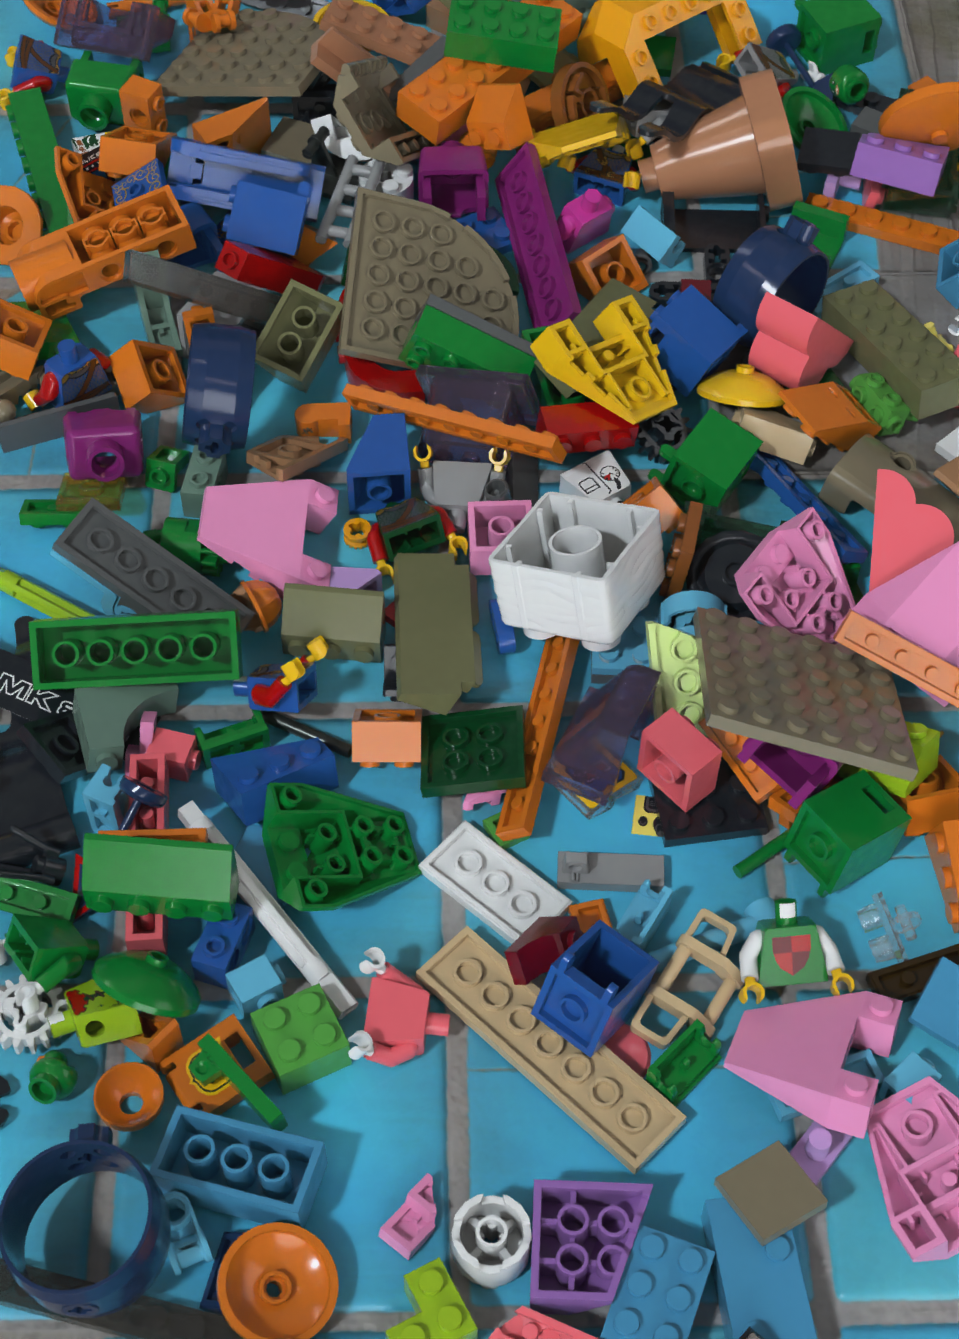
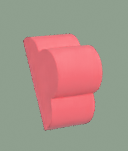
[748,291,854,389]
[869,469,954,592]

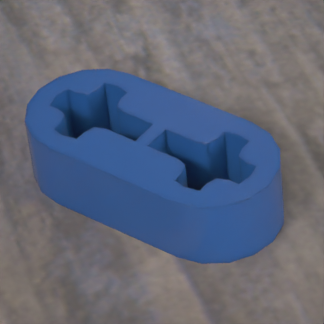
[489,599,516,654]

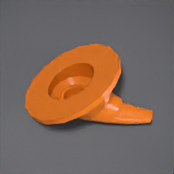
[0,185,43,265]

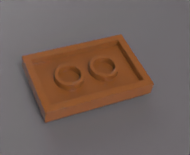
[659,501,703,600]

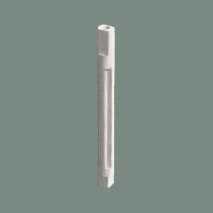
[178,800,359,1020]

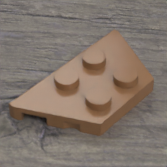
[246,435,348,482]

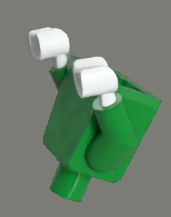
[0,914,100,1015]

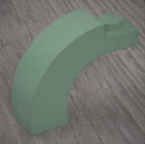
[129,250,183,357]

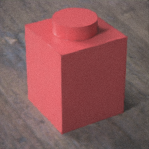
[146,727,202,782]

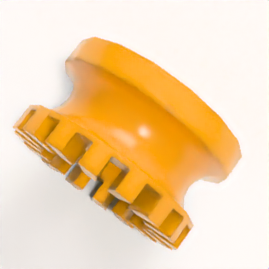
[343,518,371,549]

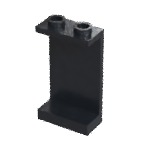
[660,191,769,253]

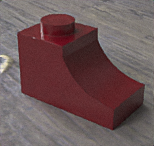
[504,916,583,985]

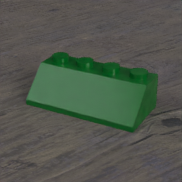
[82,833,240,922]

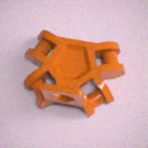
[182,0,241,42]

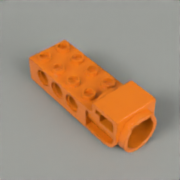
[8,184,197,320]

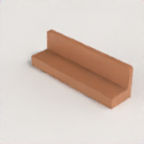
[310,26,400,110]

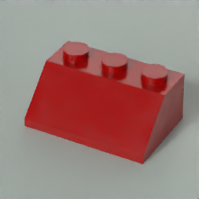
[535,401,639,453]

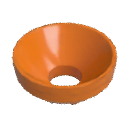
[93,1062,164,1132]

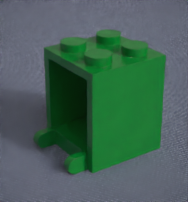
[794,0,882,75]
[648,408,763,524]
[783,769,912,898]

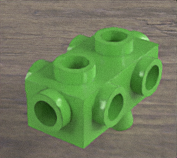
[849,372,918,436]

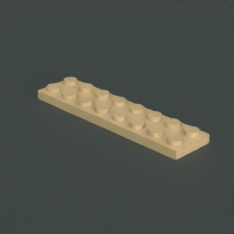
[416,926,687,1175]

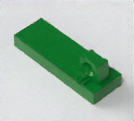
[188,1033,288,1131]

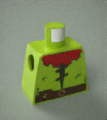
[47,979,143,1048]

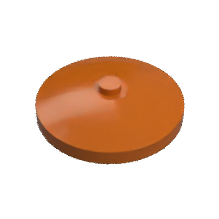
[878,82,959,151]

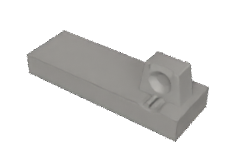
[557,851,664,893]

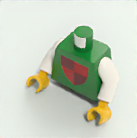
[738,898,855,1005]

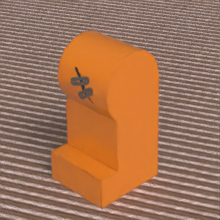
[294,402,352,443]

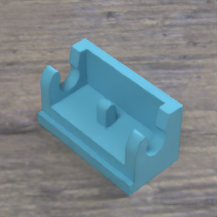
[621,205,685,268]
[82,763,128,832]
[614,879,673,951]

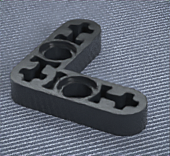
[649,242,730,309]

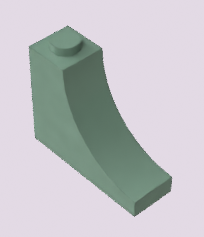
[72,683,179,773]

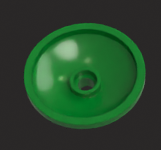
[781,86,848,150]
[92,950,201,1018]

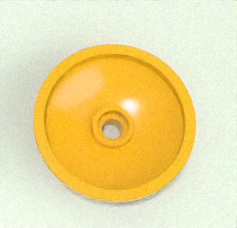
[697,364,785,408]

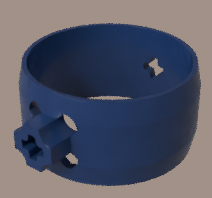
[712,215,829,349]
[182,322,256,458]
[0,1123,171,1318]

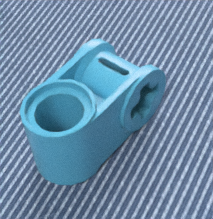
[164,1191,213,1276]

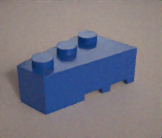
[210,737,339,827]

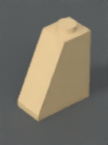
[731,406,817,465]

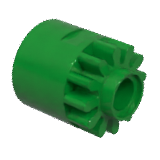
[160,517,229,577]

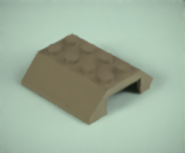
[333,55,439,166]

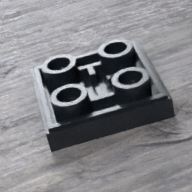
[797,127,861,177]

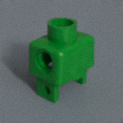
[65,50,144,131]

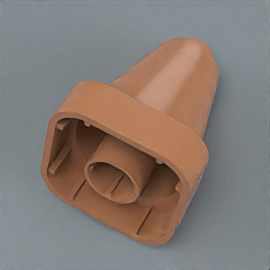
[637,68,803,212]

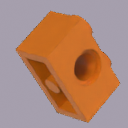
[119,74,168,132]

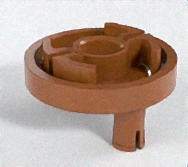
[546,62,610,130]

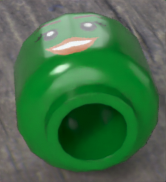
[829,64,870,105]

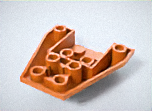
[54,146,129,223]

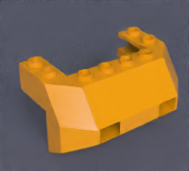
[577,0,763,97]

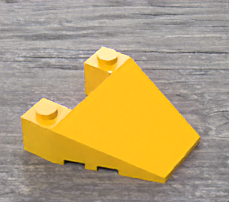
[515,112,631,169]
[530,294,678,425]

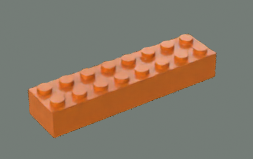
[395,0,583,146]

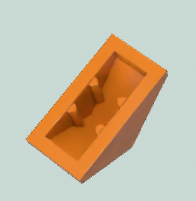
[120,1012,184,1073]

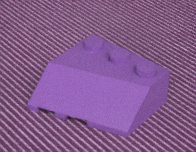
[850,133,950,197]
[530,1179,654,1315]

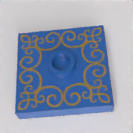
[112,158,167,206]

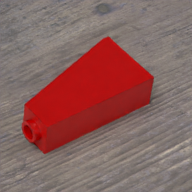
[215,240,326,294]

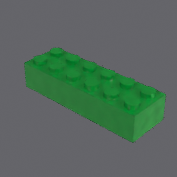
[28,609,243,690]

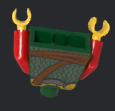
[367,497,468,588]

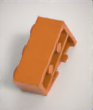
[924,819,959,934]

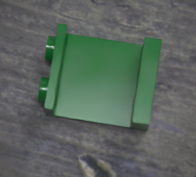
[791,200,850,272]

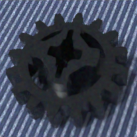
[635,407,693,464]

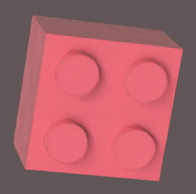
[637,708,723,813]

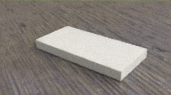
[418,820,573,944]

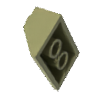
[255,279,343,393]
[281,583,386,663]

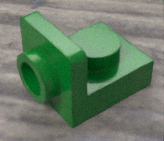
[145,445,190,493]

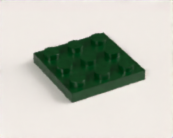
[420,705,527,798]

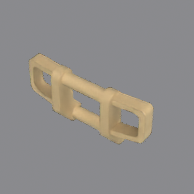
[630,908,744,1050]

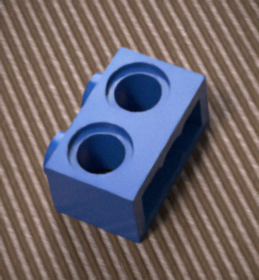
[191,903,256,990]

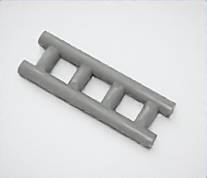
[315,155,385,249]

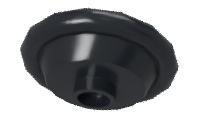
[686,530,763,620]

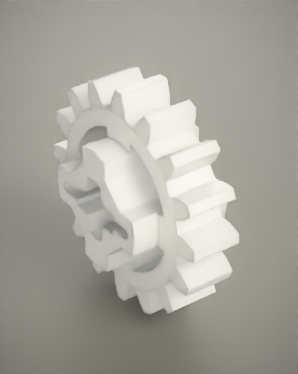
[0,974,68,1055]

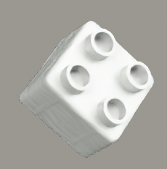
[489,492,665,652]

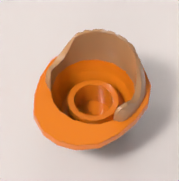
[231,580,282,633]

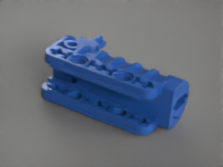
[166,136,326,223]

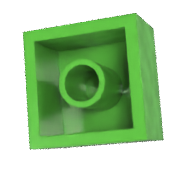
[250,983,352,1095]

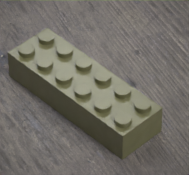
[821,279,959,420]

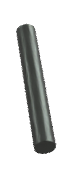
[260,710,352,758]

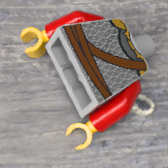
[716,42,799,99]

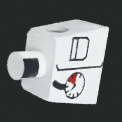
[559,450,631,503]

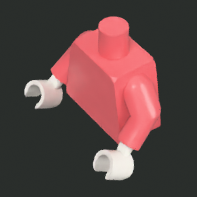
[348,947,450,1068]

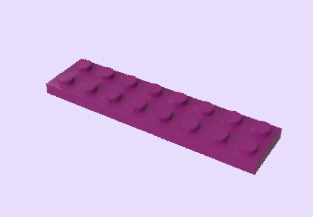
[494,142,582,328]

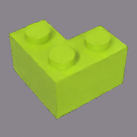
[385,1257,478,1339]

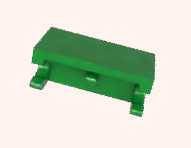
[193,710,271,769]
[645,1019,722,1107]

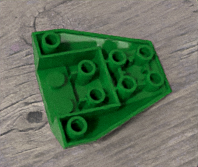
[262,783,422,911]

